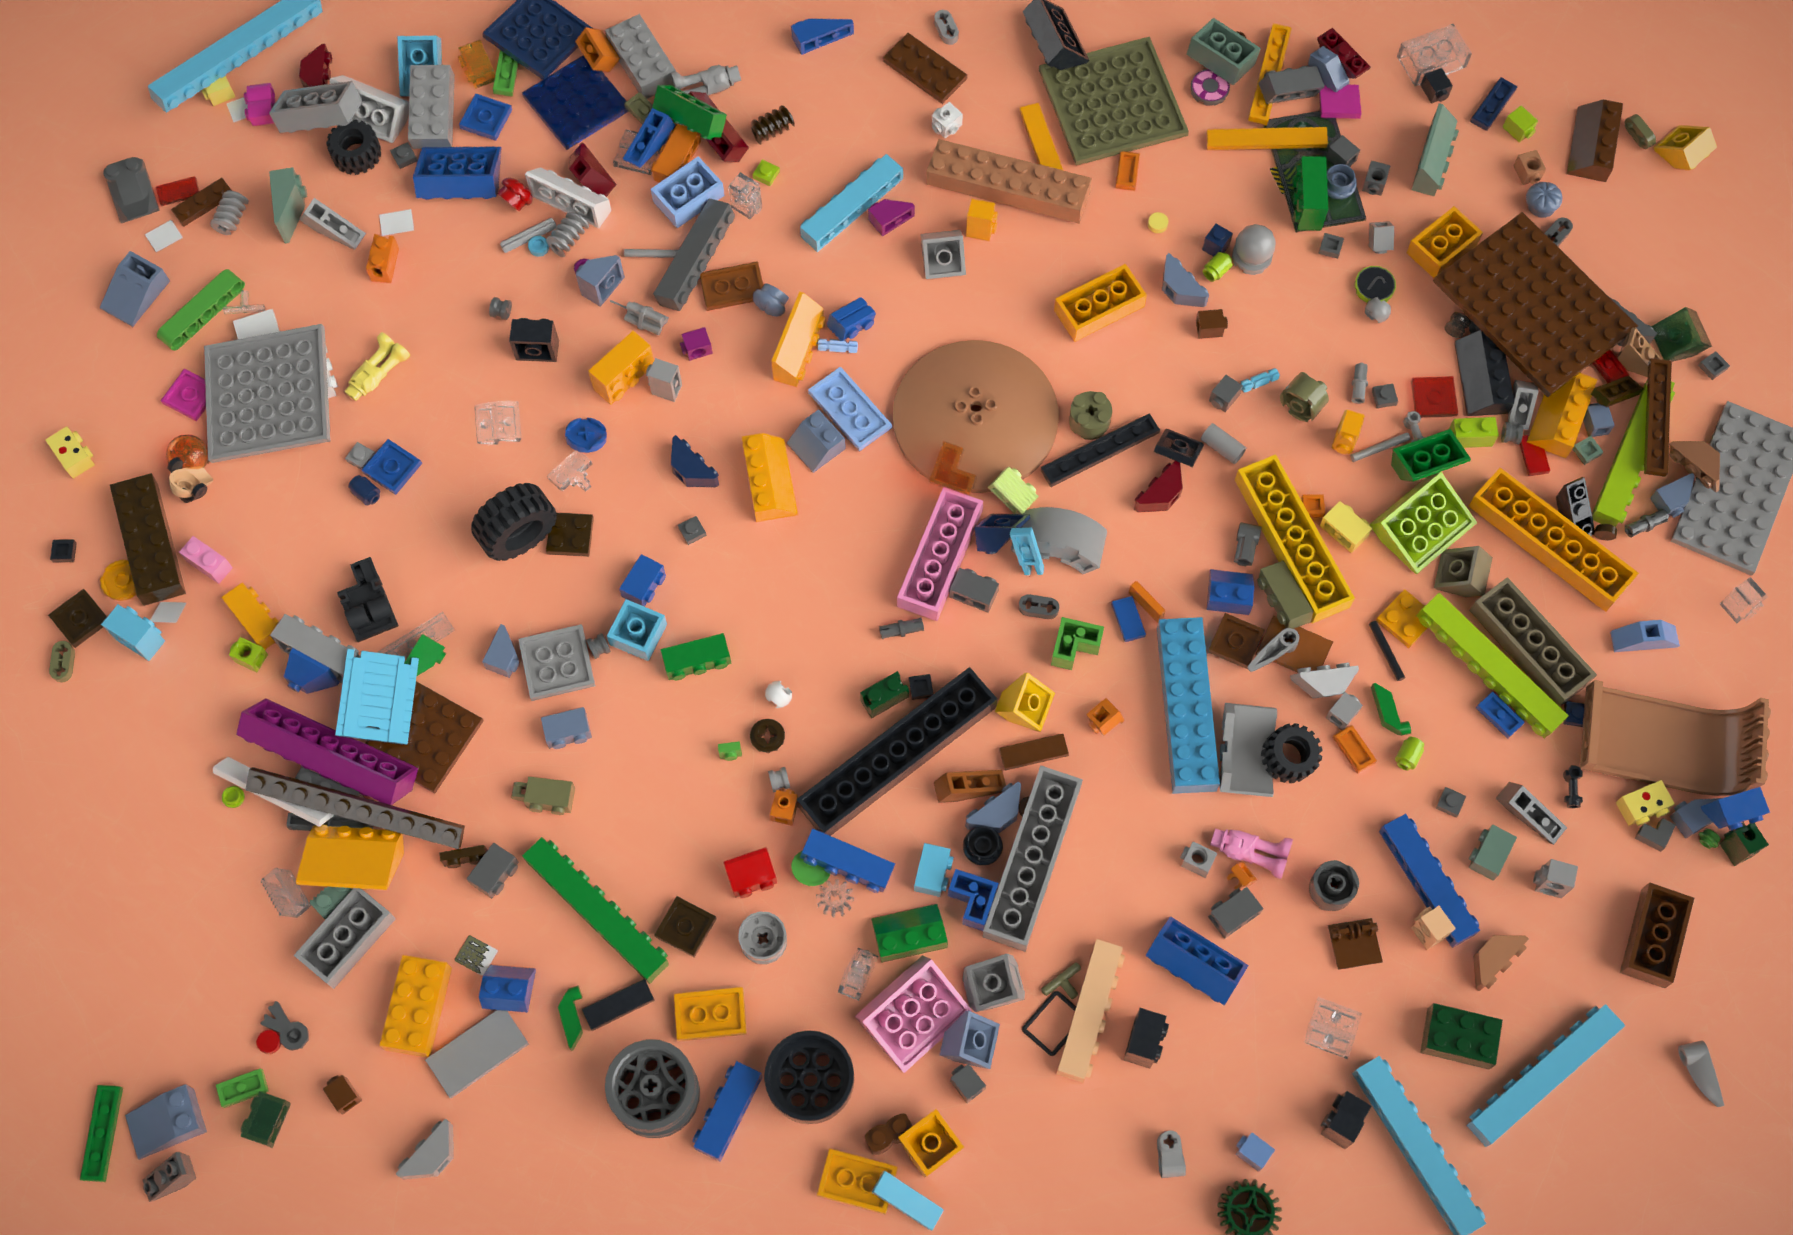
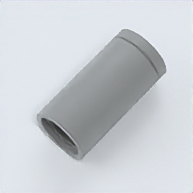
[1201,423,1247,464]

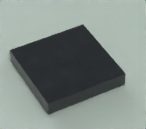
[1154,429,1204,468]

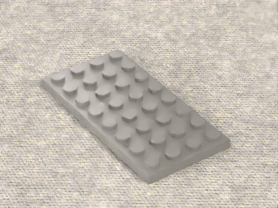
[1670,401,1793,576]

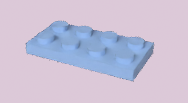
[808,366,892,452]

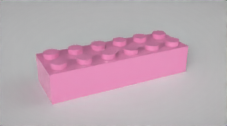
[897,487,983,621]

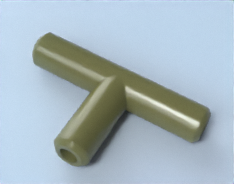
[1041,962,1081,999]

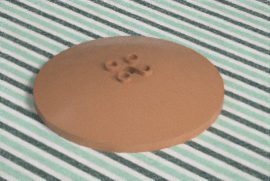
[893,340,1059,493]

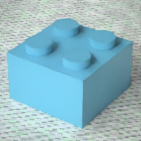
[607,599,667,661]
[101,604,165,661]

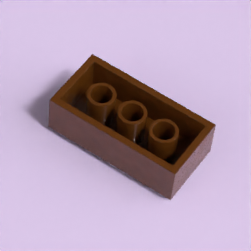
[1620,883,1695,989]

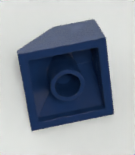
[975,514,1030,554]

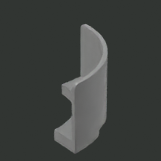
[1011,507,1107,574]
[1219,703,1277,797]

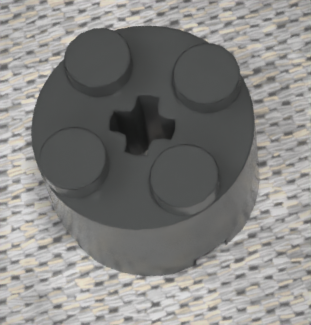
[1309,860,1359,911]

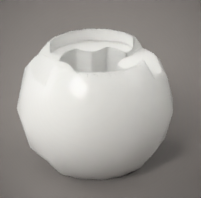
[765,681,792,708]

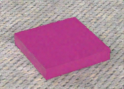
[1319,84,1362,119]
[161,369,206,422]

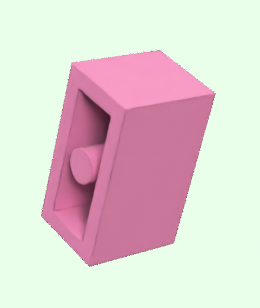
[179,536,233,584]

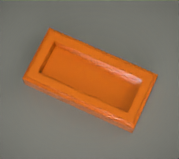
[1115,151,1140,191]
[1129,581,1165,623]
[1333,725,1377,774]

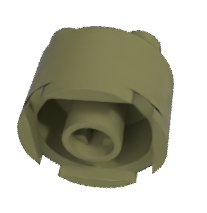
[1280,372,1329,422]
[1069,391,1112,440]

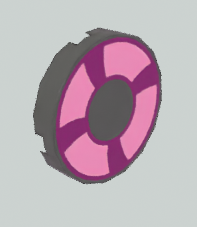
[1190,69,1230,106]

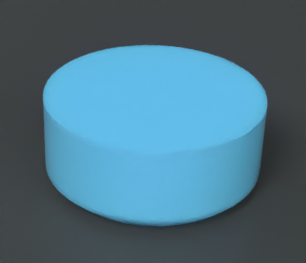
[528,236,549,257]

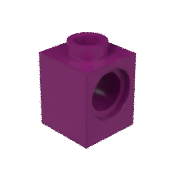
[680,327,713,361]

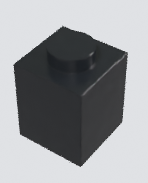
[1420,68,1453,103]

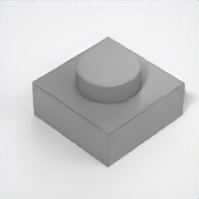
[345,442,375,470]

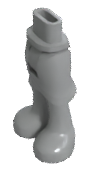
[670,65,741,96]

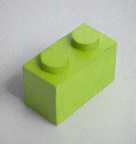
[1449,417,1499,448]

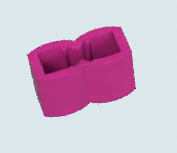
[244,83,276,126]

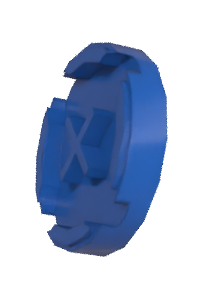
[565,418,607,453]

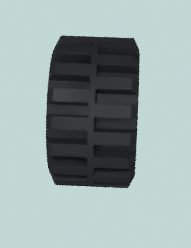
[326,119,381,175]
[1261,723,1323,784]

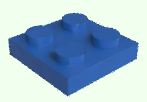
[459,94,513,141]
[362,439,422,495]

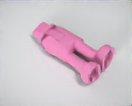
[1210,829,1293,879]

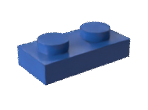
[1476,691,1525,739]

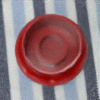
[497,177,533,211]

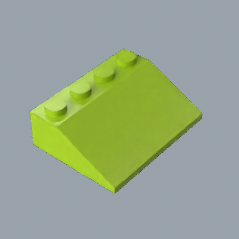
[1370,472,1477,574]

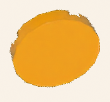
[100,559,137,601]

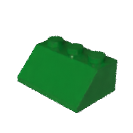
[1391,429,1471,482]
[871,904,948,963]

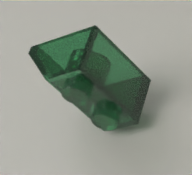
[1651,307,1712,362]

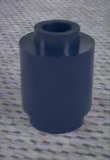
[348,475,380,505]

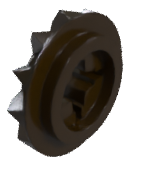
[750,719,785,754]

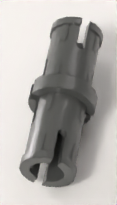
[1625,509,1669,538]
[879,617,924,639]

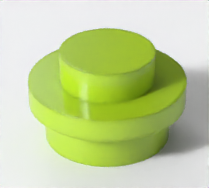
[222,786,245,808]

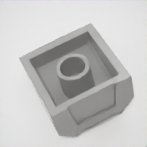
[962,954,1025,1012]

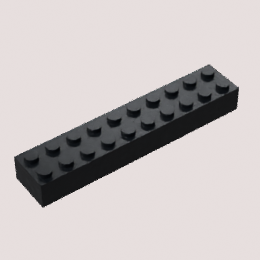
[796,667,998,836]

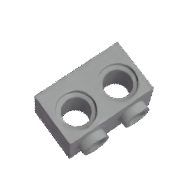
[1533,859,1578,899]

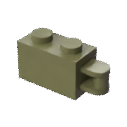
[511,776,575,815]

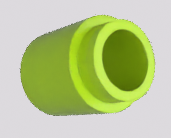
[1202,252,1232,282]
[1395,736,1425,771]

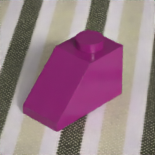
[868,199,915,237]

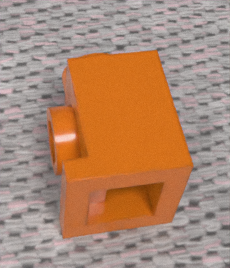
[1086,698,1125,736]

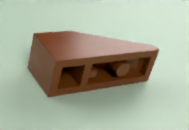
[933,770,1006,803]

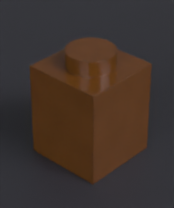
[1196,309,1228,339]
[323,1075,362,1115]

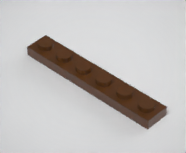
[1644,358,1672,477]

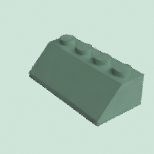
[1411,103,1459,197]

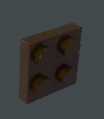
[546,513,594,557]
[48,589,107,648]
[654,896,717,958]

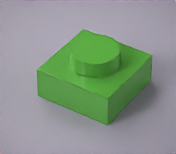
[718,741,742,761]

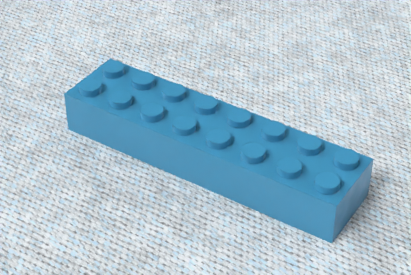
[1156,617,1220,794]

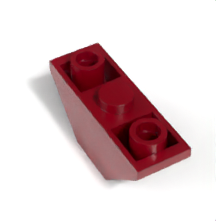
[1317,27,1371,79]
[299,44,332,88]
[569,142,617,197]
[1134,461,1183,512]

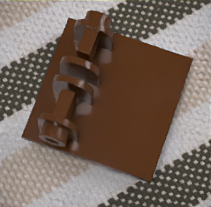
[1328,918,1383,970]

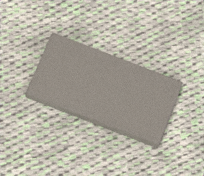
[425,1010,529,1099]

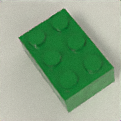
[1292,156,1328,231]

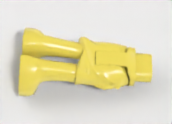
[344,332,410,401]

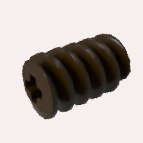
[751,105,795,145]

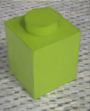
[1503,105,1538,143]

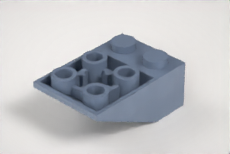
[100,251,170,327]

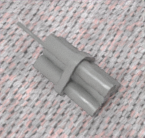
[610,300,669,336]

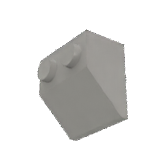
[920,230,966,279]

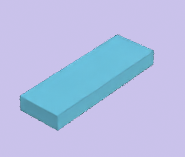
[872,1171,944,1231]

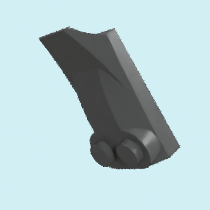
[103,157,160,224]

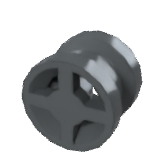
[489,297,512,320]
[1501,422,1523,445]
[586,633,611,659]

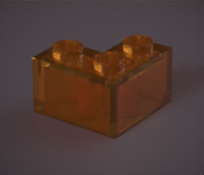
[929,441,977,496]

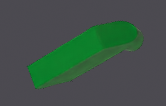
[1371,683,1411,736]
[558,985,583,1051]

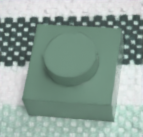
[1572,436,1603,465]

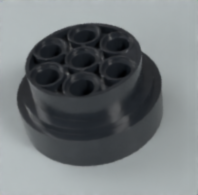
[764,1031,855,1124]

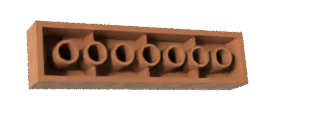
[926,139,1092,224]

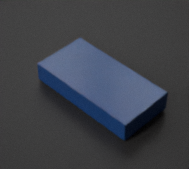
[1111,596,1146,642]

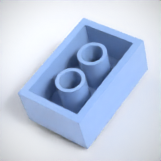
[651,156,725,228]

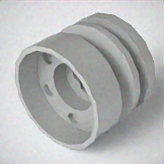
[738,911,787,965]

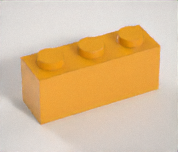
[221,582,279,650]

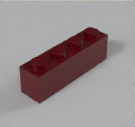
[689,91,749,162]

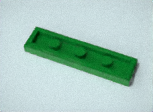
[80,1085,123,1182]

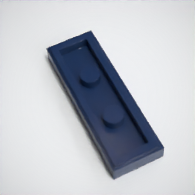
[1470,77,1518,131]

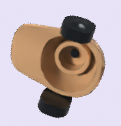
[167,457,213,503]

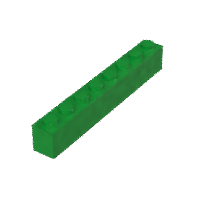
[522,837,669,984]

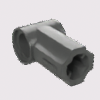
[1234,522,1262,567]

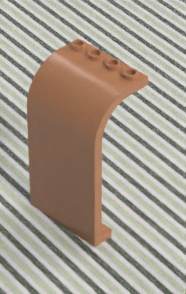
[1580,680,1771,796]

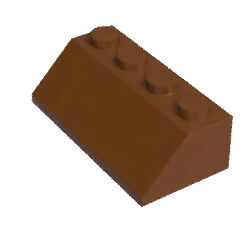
[1566,99,1623,182]

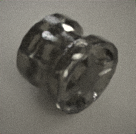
[1444,312,1471,338]

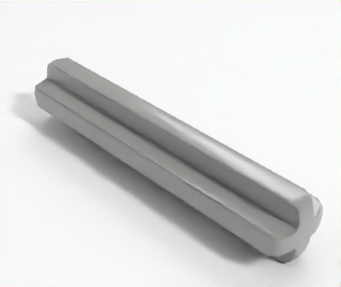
[500,218,556,253]

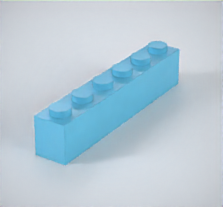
[800,154,903,252]

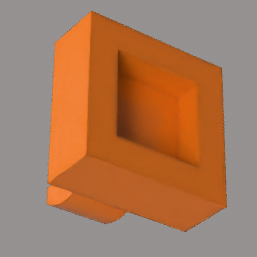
[1227,862,1257,890]

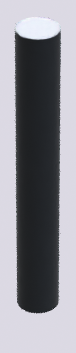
[1369,621,1406,681]

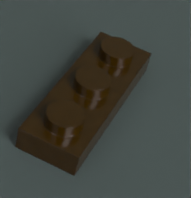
[1591,376,1644,407]

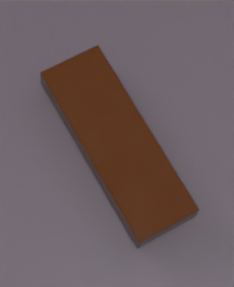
[999,734,1069,771]

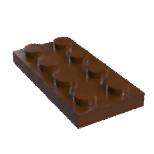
[883,33,968,104]

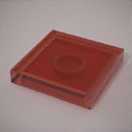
[1411,376,1458,418]

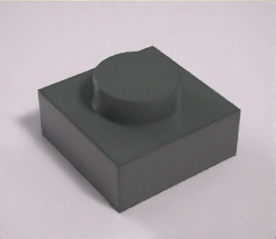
[390,142,418,169]
[1318,233,1344,259]
[1698,351,1730,380]
[1372,383,1399,409]
[678,516,707,545]
[1436,787,1466,818]

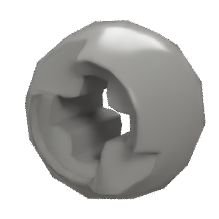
[1365,297,1391,323]

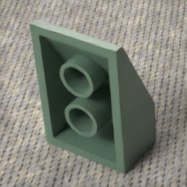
[269,167,307,244]

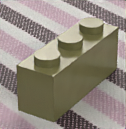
[1257,560,1313,629]

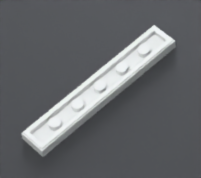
[213,757,334,827]

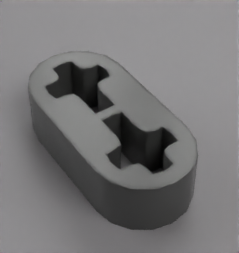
[1545,217,1573,247]
[1019,594,1059,619]

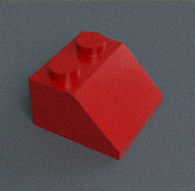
[723,847,777,898]

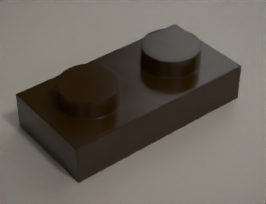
[439,845,488,868]

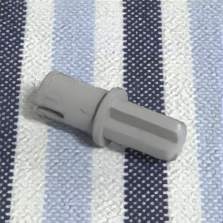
[1351,362,1368,404]

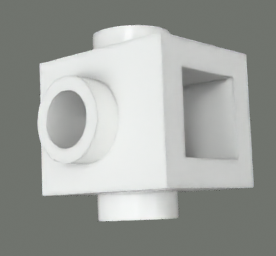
[932,102,963,138]

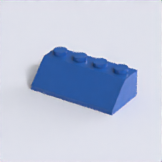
[1145,916,1249,1006]

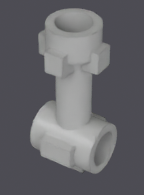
[1403,411,1425,442]

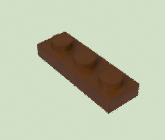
[171,178,232,227]

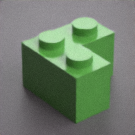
[1051,617,1104,670]

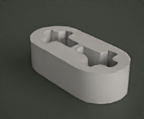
[934,10,959,45]

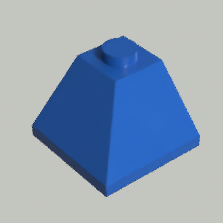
[284,648,340,694]

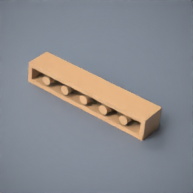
[1056,939,1125,1083]

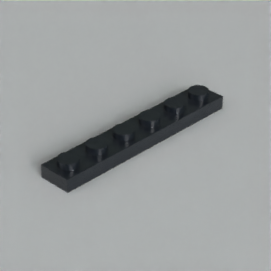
[1041,413,1160,487]

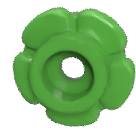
[1699,828,1721,849]

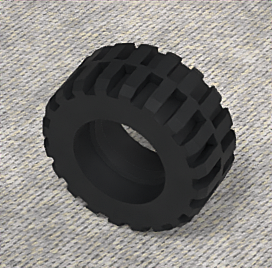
[471,483,556,561]

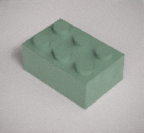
[1186,17,1261,86]

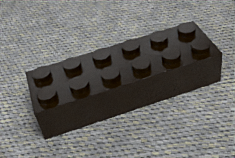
[110,473,186,606]

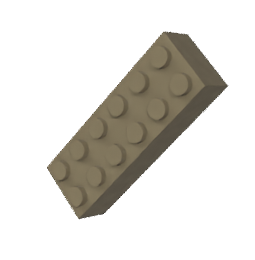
[1469,577,1597,707]

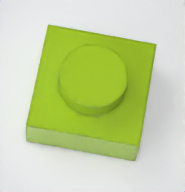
[753,159,780,186]

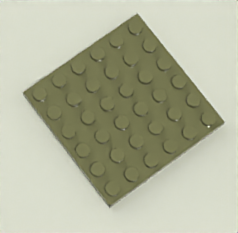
[1039,36,1189,166]

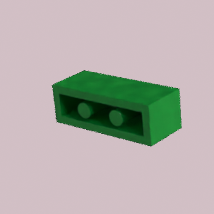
[661,633,732,681]

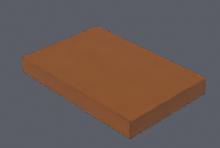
[700,261,763,311]
[1256,615,1334,673]

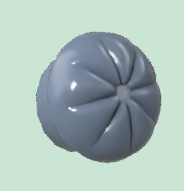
[1327,164,1357,199]
[1526,182,1563,218]
[753,283,789,317]

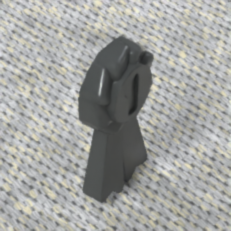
[260,1001,309,1051]

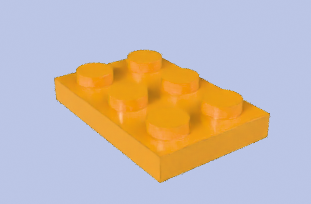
[674,987,747,1041]
[817,1148,898,1215]

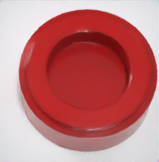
[256,1030,281,1054]

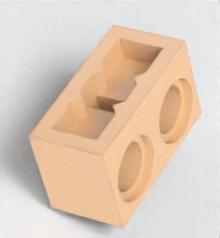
[1411,906,1456,950]

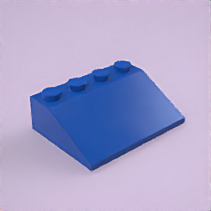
[413,147,501,200]

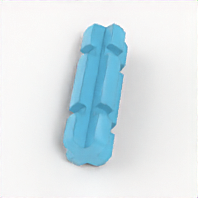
[1241,368,1280,392]

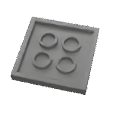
[518,624,596,701]

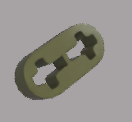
[1624,114,1656,149]
[49,641,75,683]

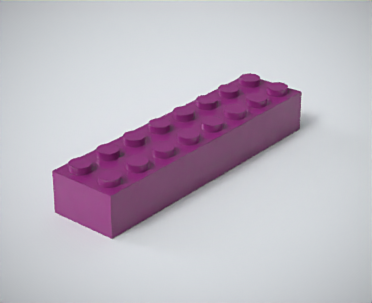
[236,698,418,805]

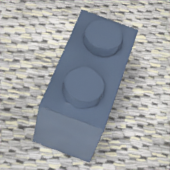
[541,707,592,749]

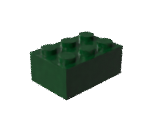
[1420,1003,1503,1070]

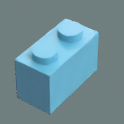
[914,843,954,897]

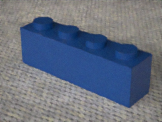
[800,828,895,893]
[692,1061,763,1162]

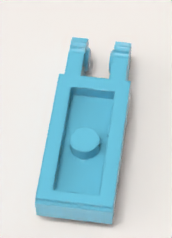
[1010,527,1044,575]

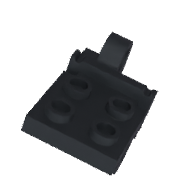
[337,557,399,642]

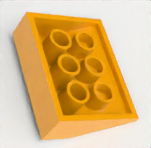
[296,825,404,890]

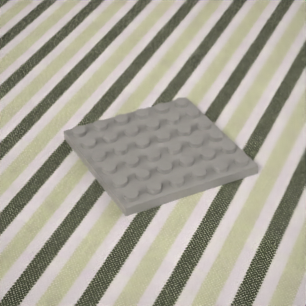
[204,324,331,463]

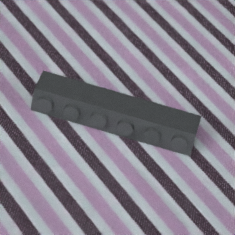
[653,198,735,311]

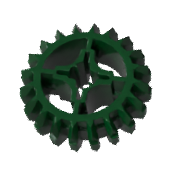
[1217,1179,1282,1235]

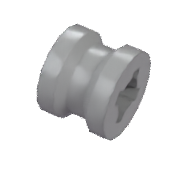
[768,767,790,792]

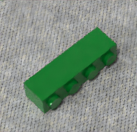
[652,85,727,140]

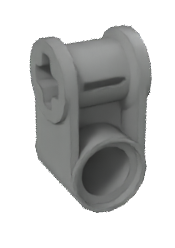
[1157,1130,1186,1178]

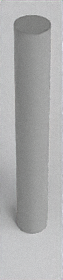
[624,249,678,258]
[1350,432,1410,462]

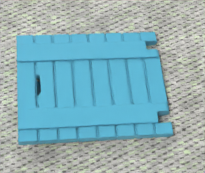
[335,649,419,745]

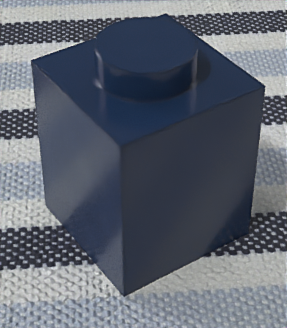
[1202,223,1233,257]

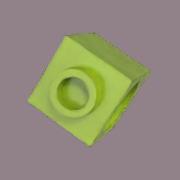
[229,637,268,673]

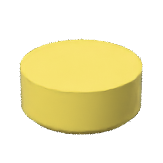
[1148,212,1169,233]

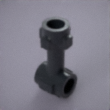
[1563,765,1583,808]

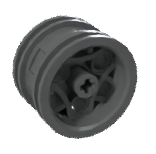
[605,1039,700,1138]

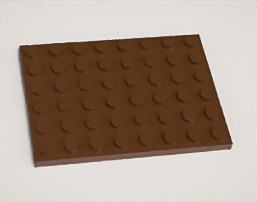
[1433,212,1638,397]

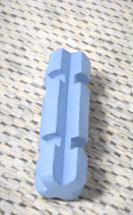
[818,338,858,353]

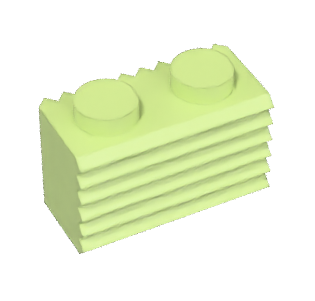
[988,467,1039,514]

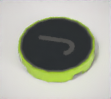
[1354,266,1396,303]

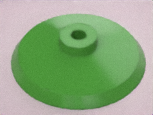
[791,851,830,886]

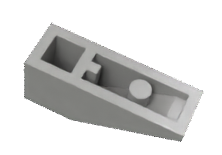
[299,198,366,250]

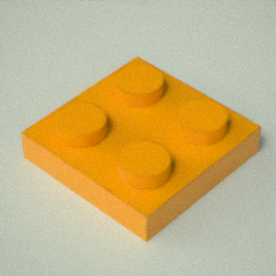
[1376,589,1428,648]

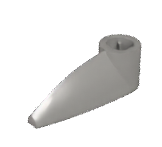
[1247,628,1299,672]
[1678,1040,1725,1107]

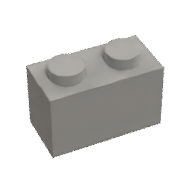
[646,358,682,402]

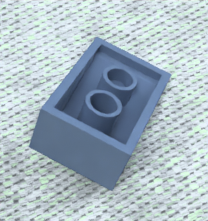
[125,1084,207,1160]

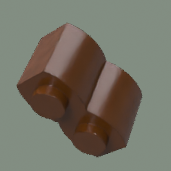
[864,1113,913,1155]

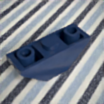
[671,435,719,488]

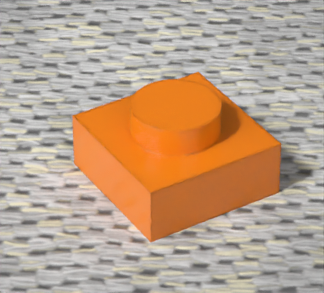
[1301,494,1325,517]

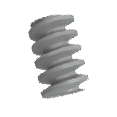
[210,190,249,236]
[546,212,590,257]

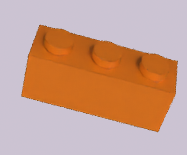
[651,124,701,183]

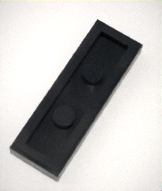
[582,979,655,1031]

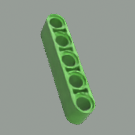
[157,269,245,351]

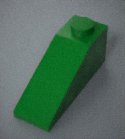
[404,634,446,677]

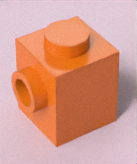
[770,789,798,826]

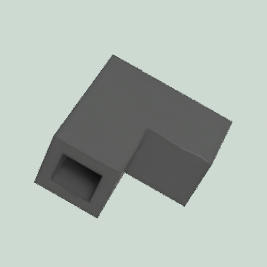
[1635,818,1676,852]

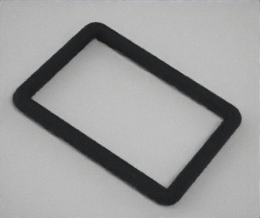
[1022,991,1076,1056]

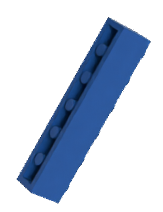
[1379,814,1480,948]

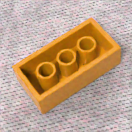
[1054,263,1147,342]
[379,955,452,1058]

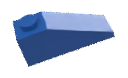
[791,19,854,55]
[623,108,675,168]

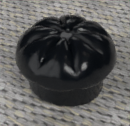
[963,827,1003,866]

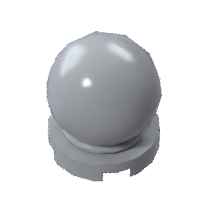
[1232,224,1276,275]

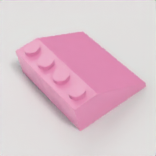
[855,955,972,1073]

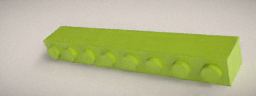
[1592,379,1675,527]
[1416,593,1569,739]

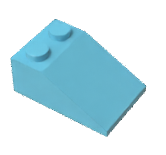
[397,36,442,97]

